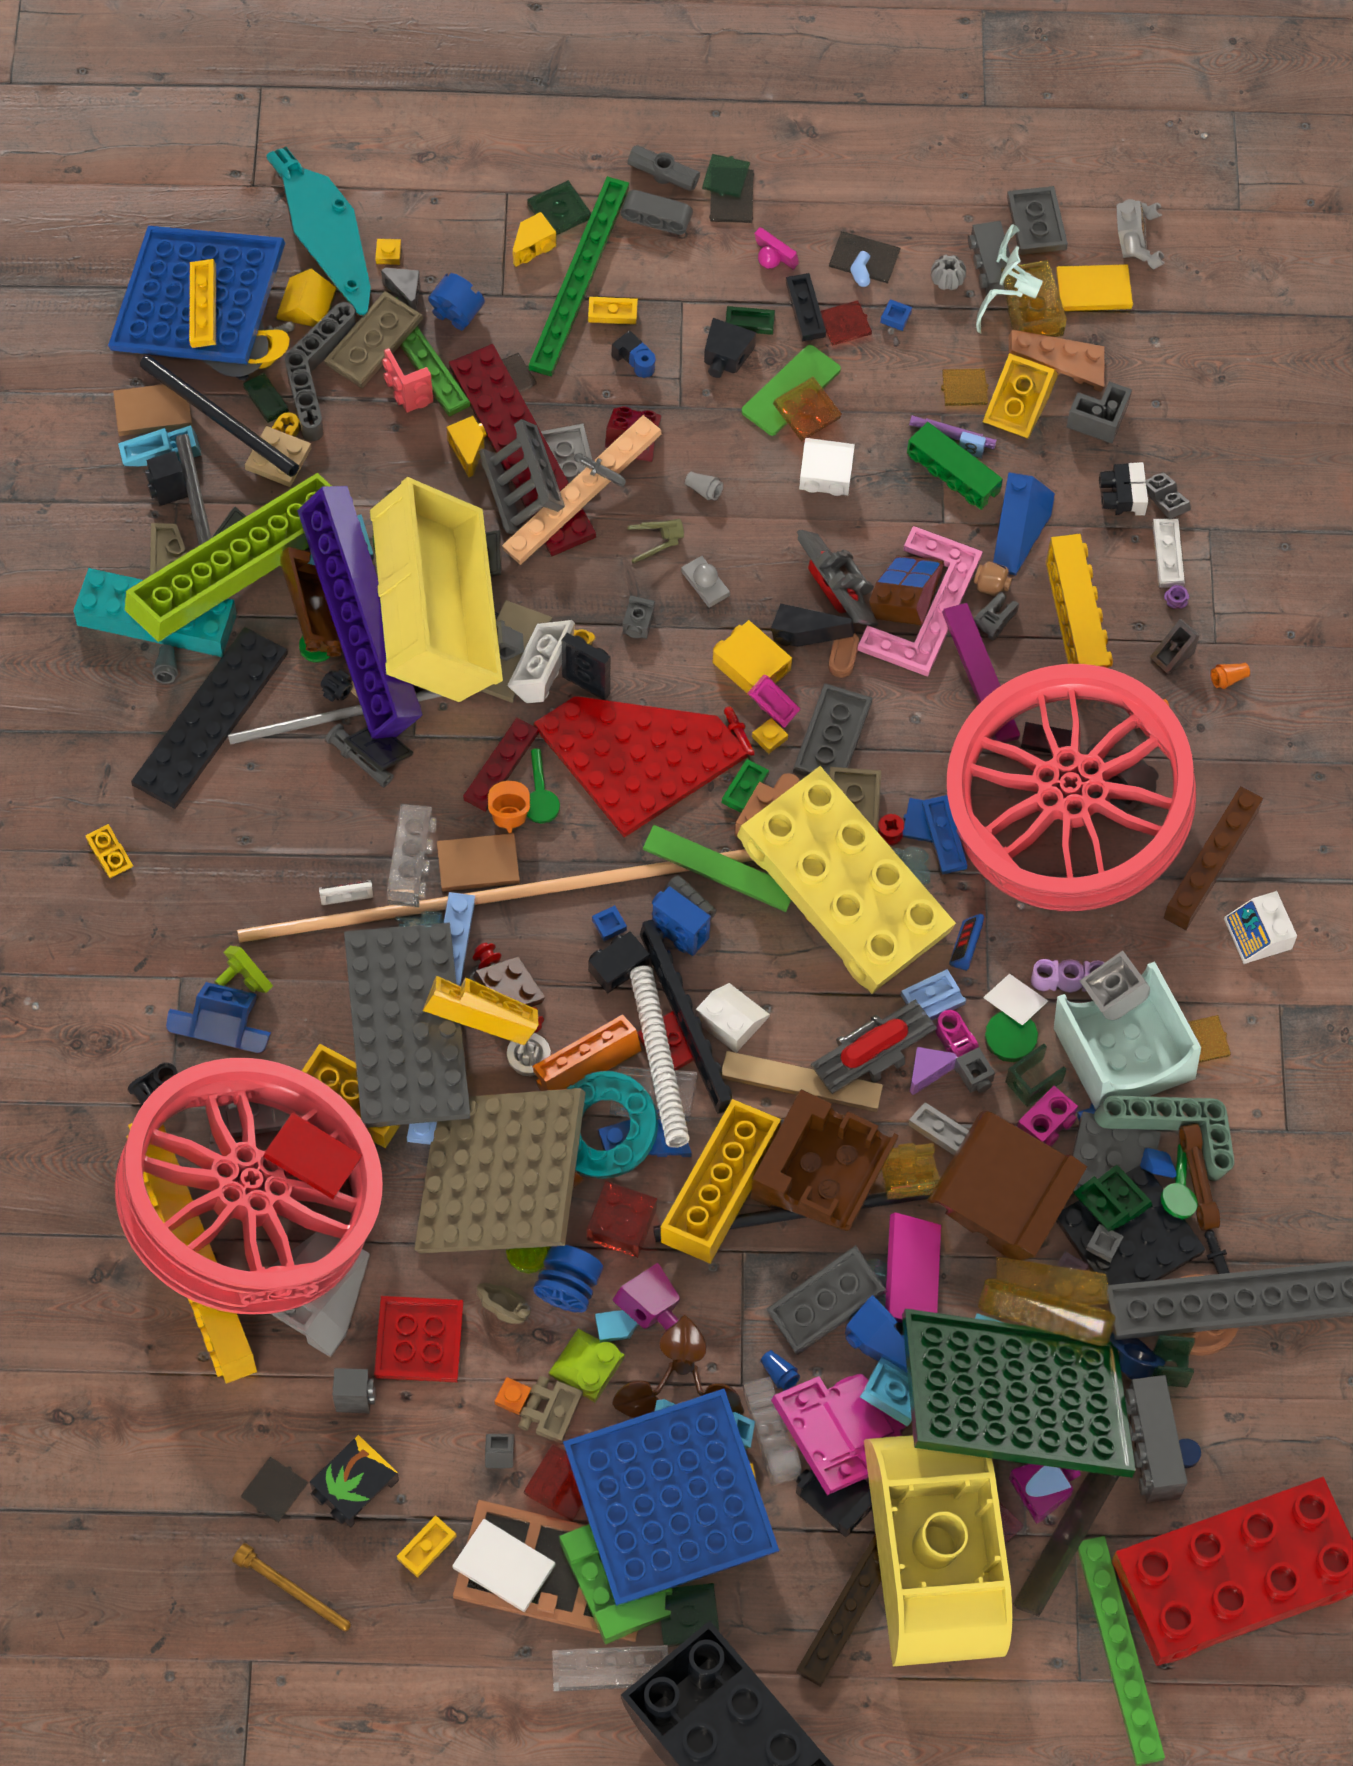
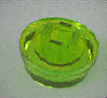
[506,1246,550,1274]

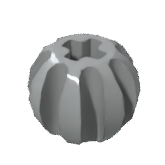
[931,255,966,290]

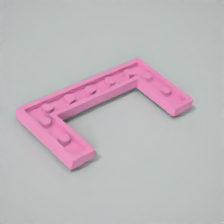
[858,526,983,677]

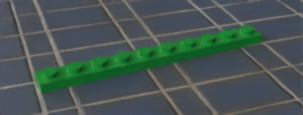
[529,176,629,377]

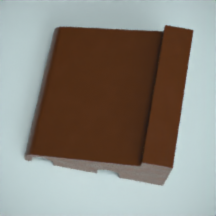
[751,1089,899,1231]
[927,1111,1087,1262]

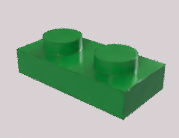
[721,759,769,813]

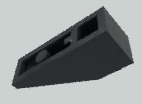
[771,603,855,647]

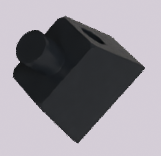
[704,318,756,378]

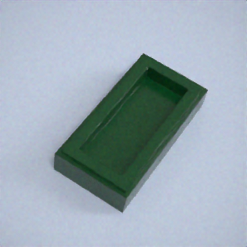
[725,306,775,335]

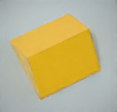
[276,269,336,327]

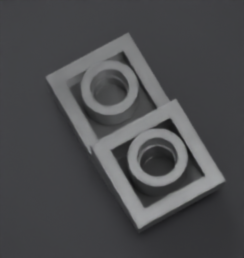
[1145,472,1191,519]

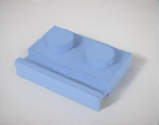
[901,969,966,1020]

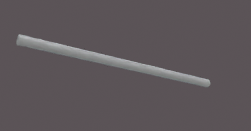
[228,690,442,745]

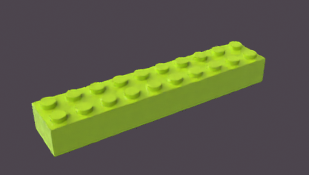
[125,473,332,642]

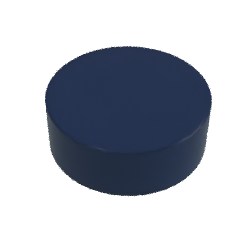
[1179,1438,1201,1468]

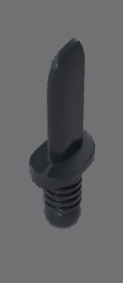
[1204,1230,1230,1274]

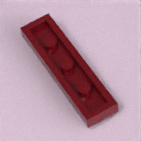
[463,717,539,812]

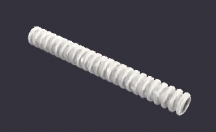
[630,966,690,1147]

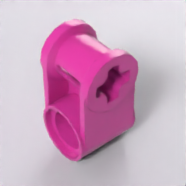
[935,1010,979,1057]

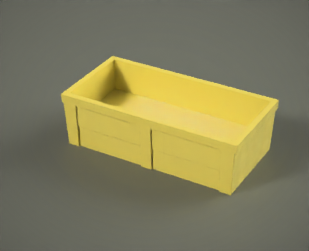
[370,477,503,702]

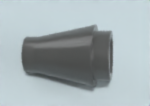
[152,645,178,684]

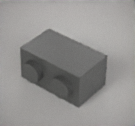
[332,1368,376,1414]

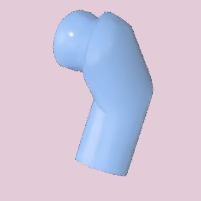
[850,251,870,287]

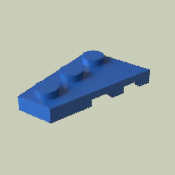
[598,1111,692,1157]

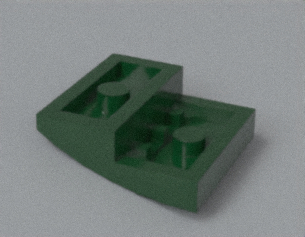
[1074,1165,1152,1232]

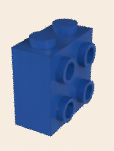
[652,886,711,956]

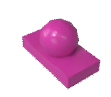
[754,227,799,270]
[747,675,801,728]

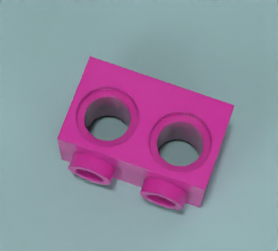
[1017,1086,1078,1147]

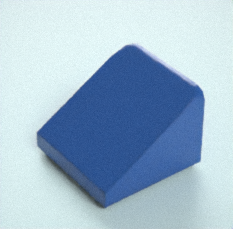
[1140,1148,1177,1178]

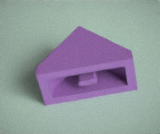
[910,1047,958,1095]

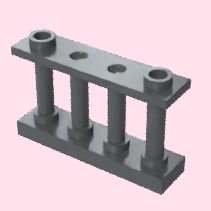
[479,419,565,535]

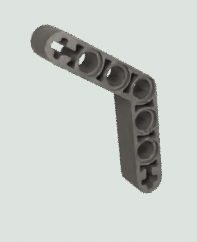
[285,302,356,441]

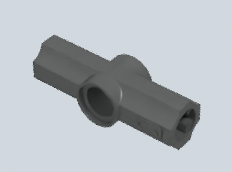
[628,145,700,192]

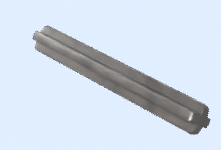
[176,434,211,545]

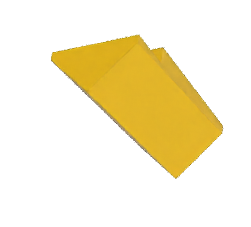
[423,976,538,1045]

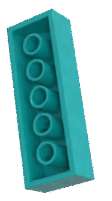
[73,568,237,657]

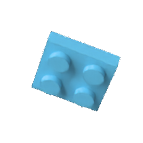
[860,1357,912,1427]

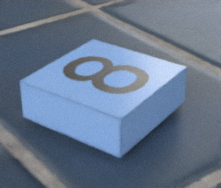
[959,432,986,458]

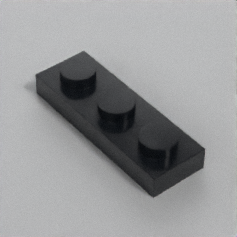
[786,273,826,342]

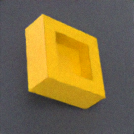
[375,239,401,265]
[752,718,788,754]

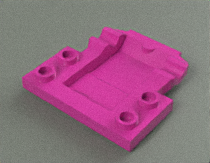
[771,1374,906,1495]

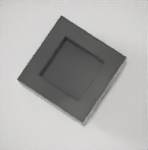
[1086,1224,1124,1263]

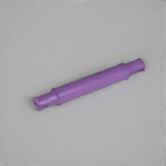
[909,415,997,450]

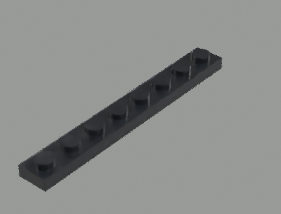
[640,919,732,1114]

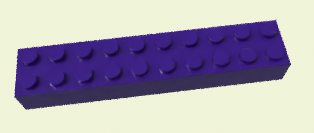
[297,486,423,739]

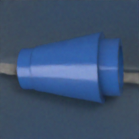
[760,1350,800,1391]

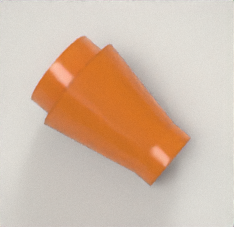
[1210,662,1250,689]

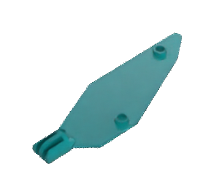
[267,146,371,315]

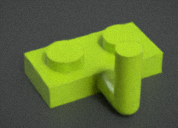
[214,945,273,993]

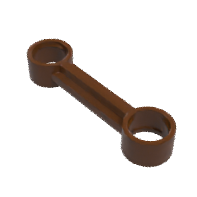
[1179,1123,1220,1230]

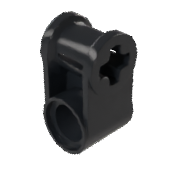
[128,1063,178,1108]

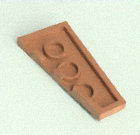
[1009,330,1104,392]

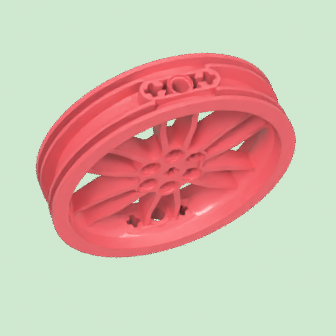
[947,664,1196,911]
[115,1058,383,1314]

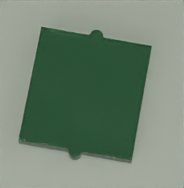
[702,154,750,198]

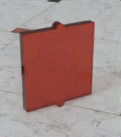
[820,300,872,346]

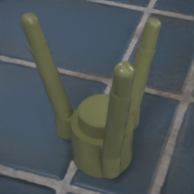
[627,519,684,563]

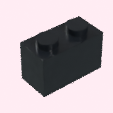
[144,451,188,506]
[588,931,650,994]

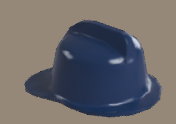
[1109,1332,1165,1380]

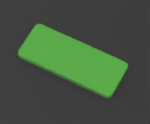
[742,345,841,436]

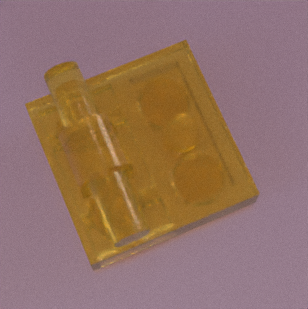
[881,1143,940,1199]

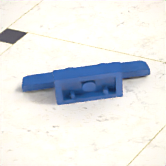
[166,982,271,1053]

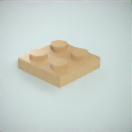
[245,426,312,487]

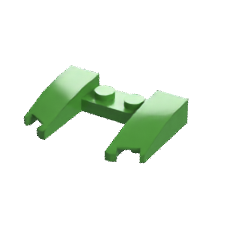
[560,1524,672,1645]

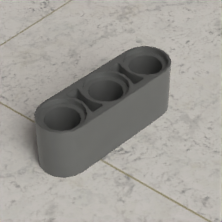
[620,190,693,235]

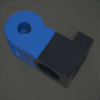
[611,330,656,378]

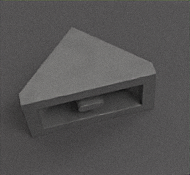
[381,268,420,310]
[1150,619,1200,674]

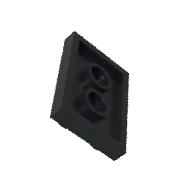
[561,633,611,700]

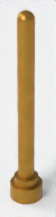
[232,1543,351,1631]

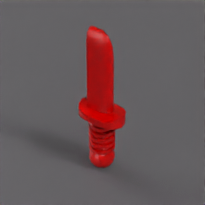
[724,706,754,756]

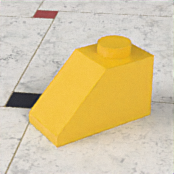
[446,416,486,477]

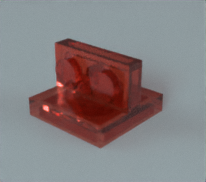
[524,1444,583,1521]

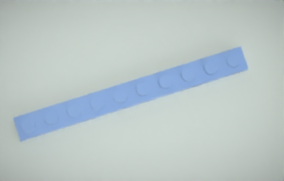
[407,892,475,1145]

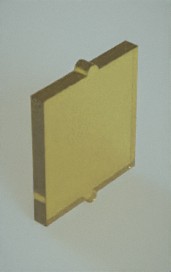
[941,368,989,406]
[1188,1015,1231,1063]

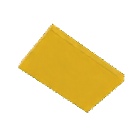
[1056,264,1133,311]

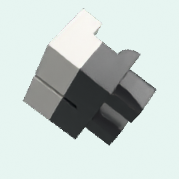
[1099,462,1148,515]

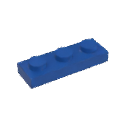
[922,795,968,875]

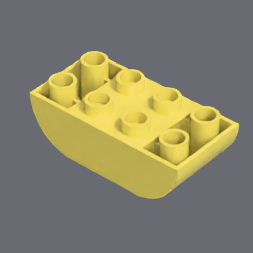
[864,1435,1012,1667]

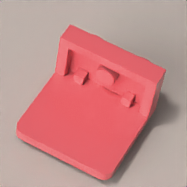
[382,348,433,413]

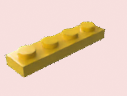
[189,259,216,348]

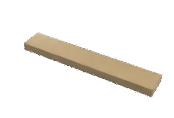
[722,1051,883,1112]

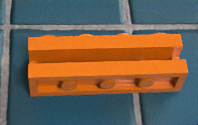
[532,1014,642,1091]

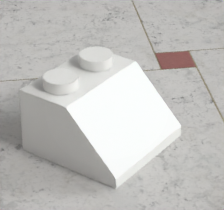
[799,438,855,496]
[696,983,770,1053]

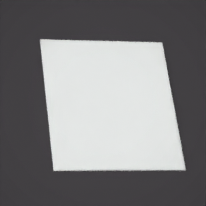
[983,974,1048,1025]

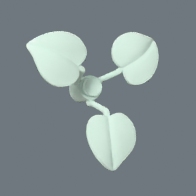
[976,224,1043,334]

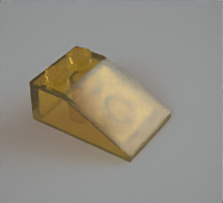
[1001,260,1067,337]

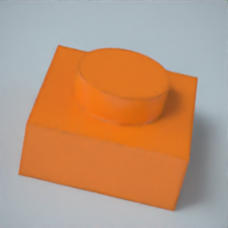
[494,1377,531,1416]

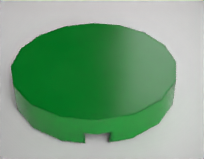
[985,1012,1038,1062]

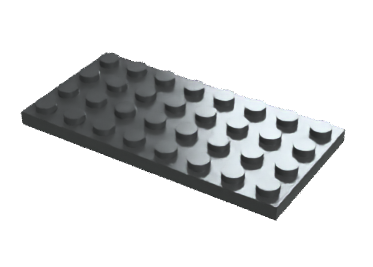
[344,923,470,1128]

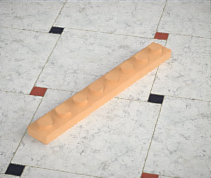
[502,415,662,565]

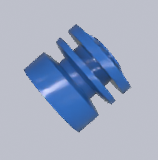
[533,1245,603,1312]

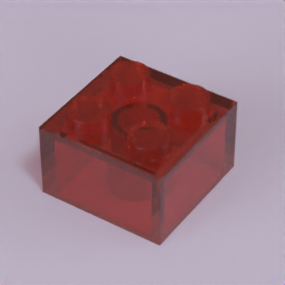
[587,1181,657,1258]

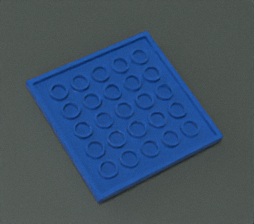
[108,226,285,364]
[563,1389,779,1606]

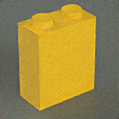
[713,620,792,693]

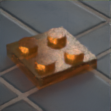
[773,377,842,442]

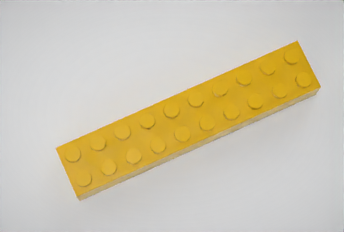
[126,1123,257,1384]

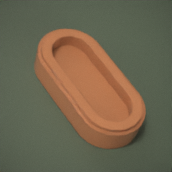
[828,633,859,678]

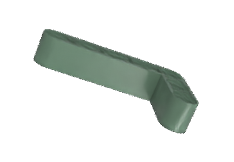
[1094,1096,1234,1181]

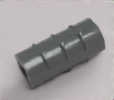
[664,875,716,921]

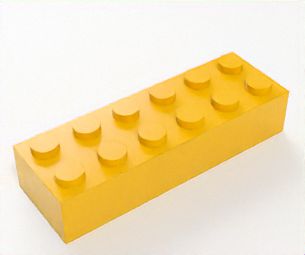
[1046,534,1113,668]
[661,1099,781,1264]

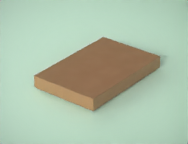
[113,381,193,436]
[437,833,520,892]

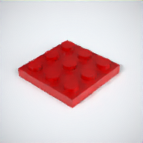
[374,1296,464,1382]

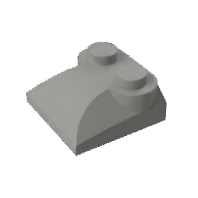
[1080,950,1150,1020]

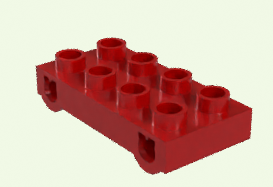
[1112,1476,1353,1666]

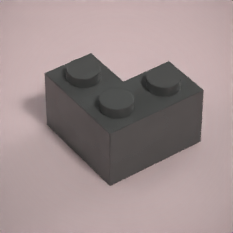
[1066,381,1132,443]

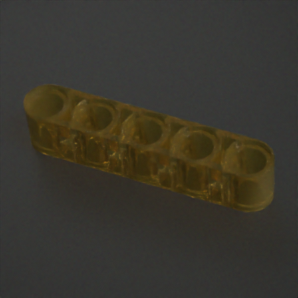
[978,1278,1116,1346]

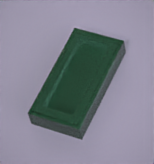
[243,373,289,423]

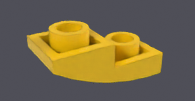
[85,824,133,879]

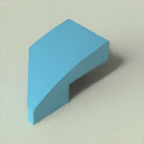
[595,1310,638,1343]

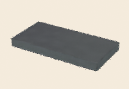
[793,683,873,776]
[767,1245,888,1355]

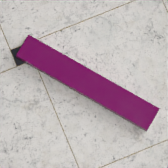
[942,603,1021,743]

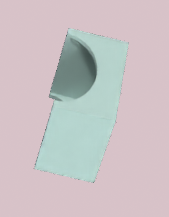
[1054,962,1201,1111]

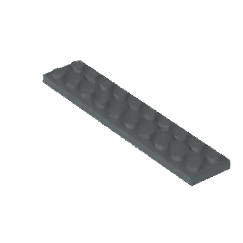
[1105,1261,1353,1340]

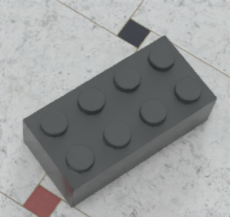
[1125,1375,1187,1503]

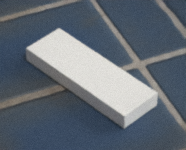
[1152,519,1185,588]

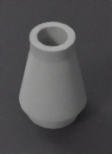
[685,471,723,500]

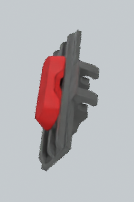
[797,530,879,626]
[811,999,937,1094]

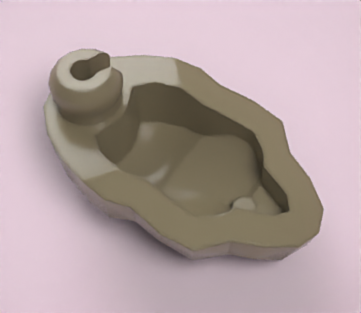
[476,1283,531,1324]

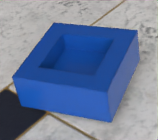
[880,299,912,331]
[592,905,627,941]

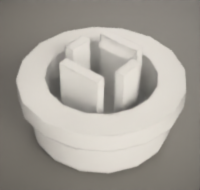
[507,1033,551,1076]

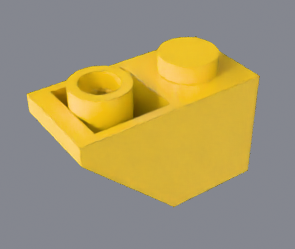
[513,212,556,267]

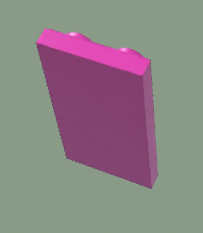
[885,1212,941,1323]

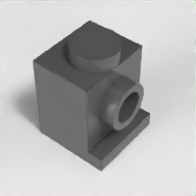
[623,595,655,639]
[496,620,524,661]
[954,1047,995,1093]

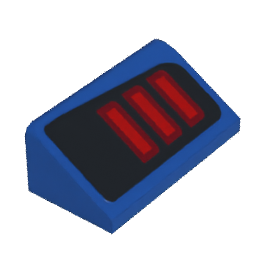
[949,914,984,971]

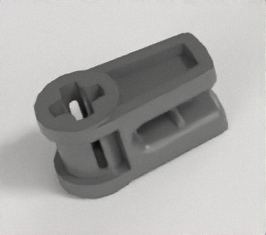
[974,592,1019,640]

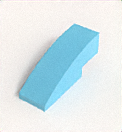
[118,425,202,466]

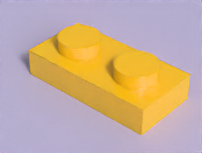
[588,297,638,324]
[397,1515,457,1578]

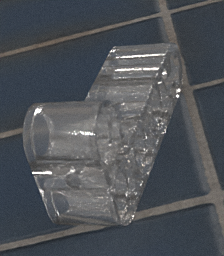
[742,1376,801,1486]

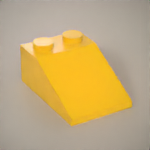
[983,353,1058,439]

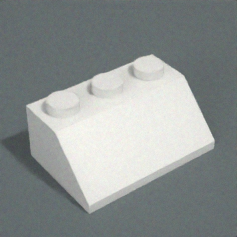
[507,620,575,703]

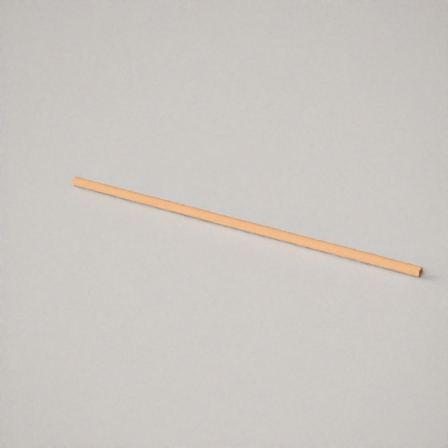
[237,849,754,943]

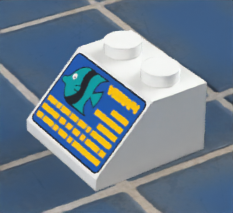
[1224,891,1297,964]

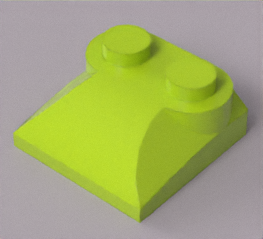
[548,1328,625,1403]

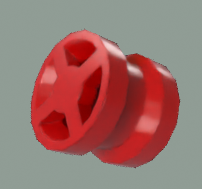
[878,814,904,846]

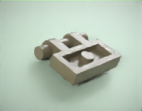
[518,1376,583,1444]

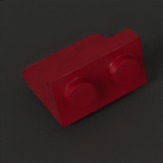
[604,406,661,462]

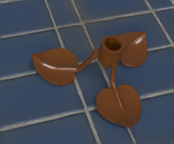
[612,1315,745,1418]

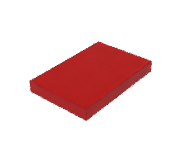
[263,1112,362,1200]

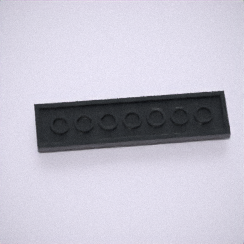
[131,627,288,809]

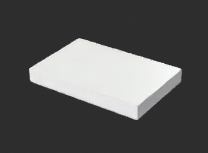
[452,1519,555,1613]

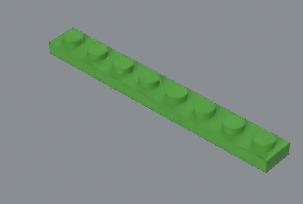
[1076,1536,1165,1766]

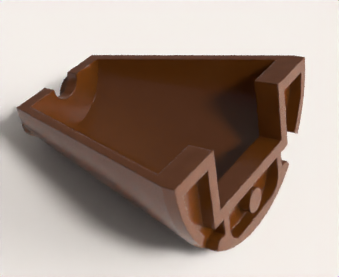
[280,547,343,657]

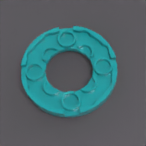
[567,1071,658,1179]

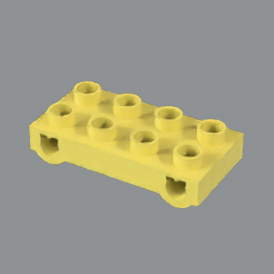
[737,766,956,994]

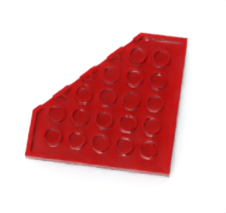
[534,696,748,838]

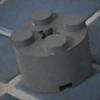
[1105,749,1159,811]

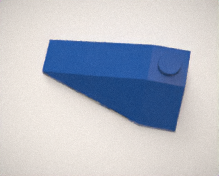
[993,472,1055,576]
[845,1295,907,1372]

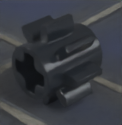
[320,669,352,702]

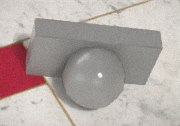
[681,556,730,608]

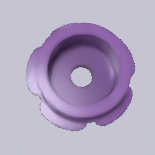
[1164,585,1189,609]

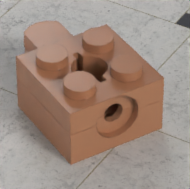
[735,773,800,838]

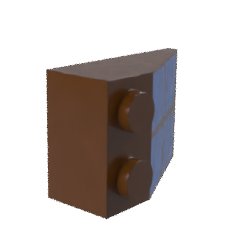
[869,555,944,626]

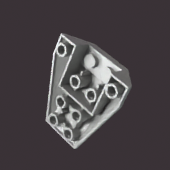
[261,1232,370,1357]

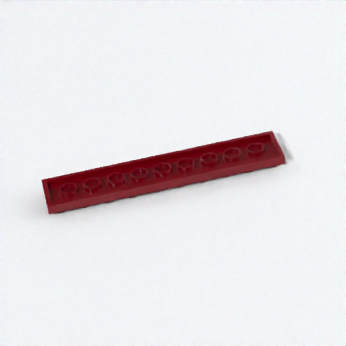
[449,344,596,557]

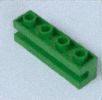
[907,422,1003,510]

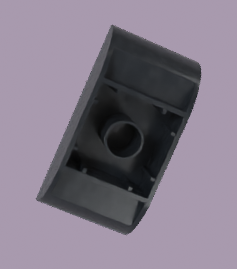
[621,1620,834,1766]

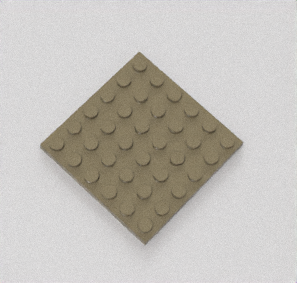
[414,1088,586,1254]

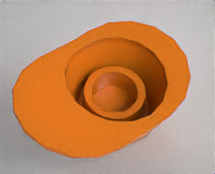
[488,781,530,833]

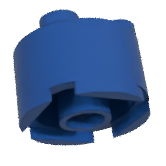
[428,273,485,331]

